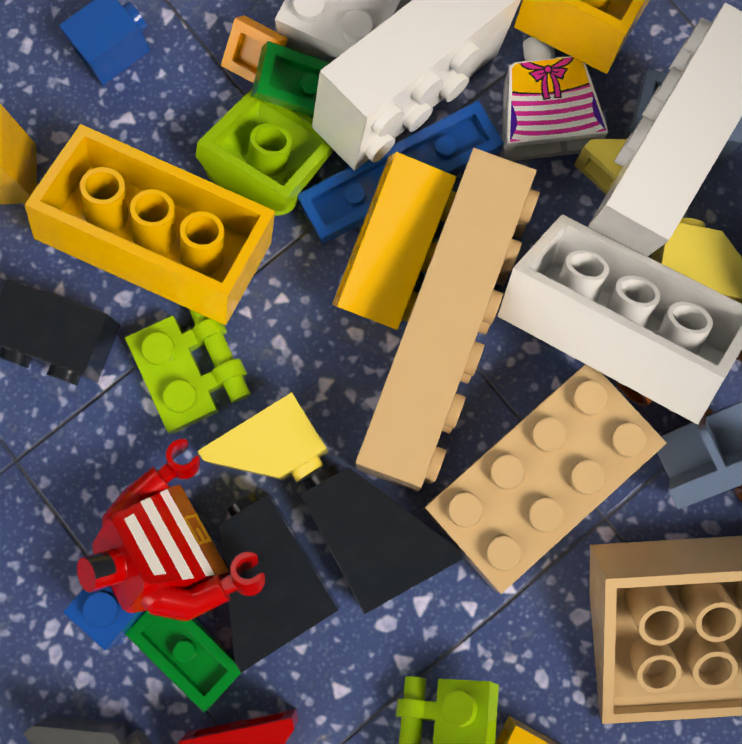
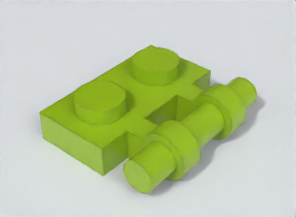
[125,309,251,435]
[396,676,499,744]

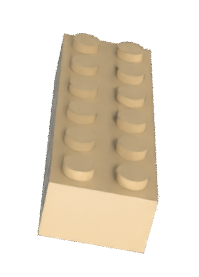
[355,148,540,492]

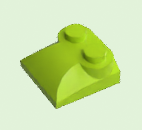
[196,88,334,216]

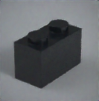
[0,279,120,386]

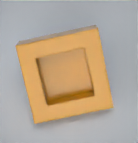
[221,15,288,83]

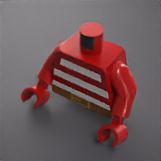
[77,439,265,621]

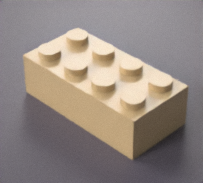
[422,364,667,594]

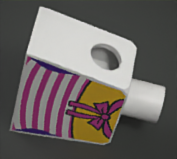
[501,36,608,161]

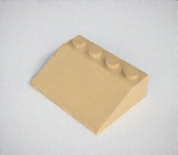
[589,536,742,724]

